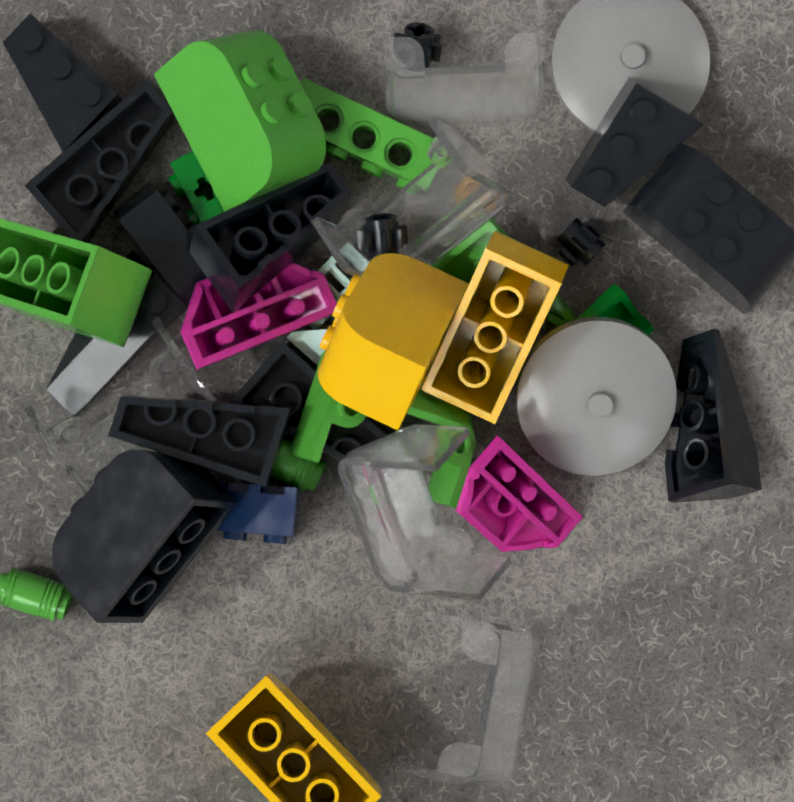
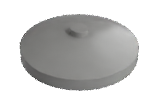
[551,0,710,132]
[515,317,677,476]

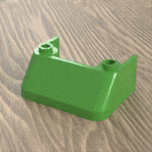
[289,350,476,508]

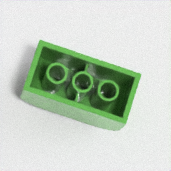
[154,30,326,212]
[0,218,152,348]

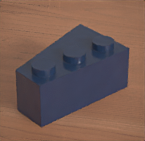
[217,481,300,544]

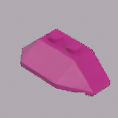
[181,263,337,370]
[456,436,583,552]

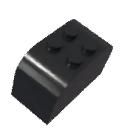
[623,143,794,314]
[52,450,238,623]

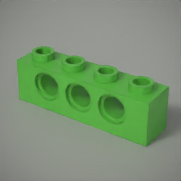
[301,78,448,196]

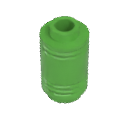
[272,438,327,492]
[0,567,73,622]

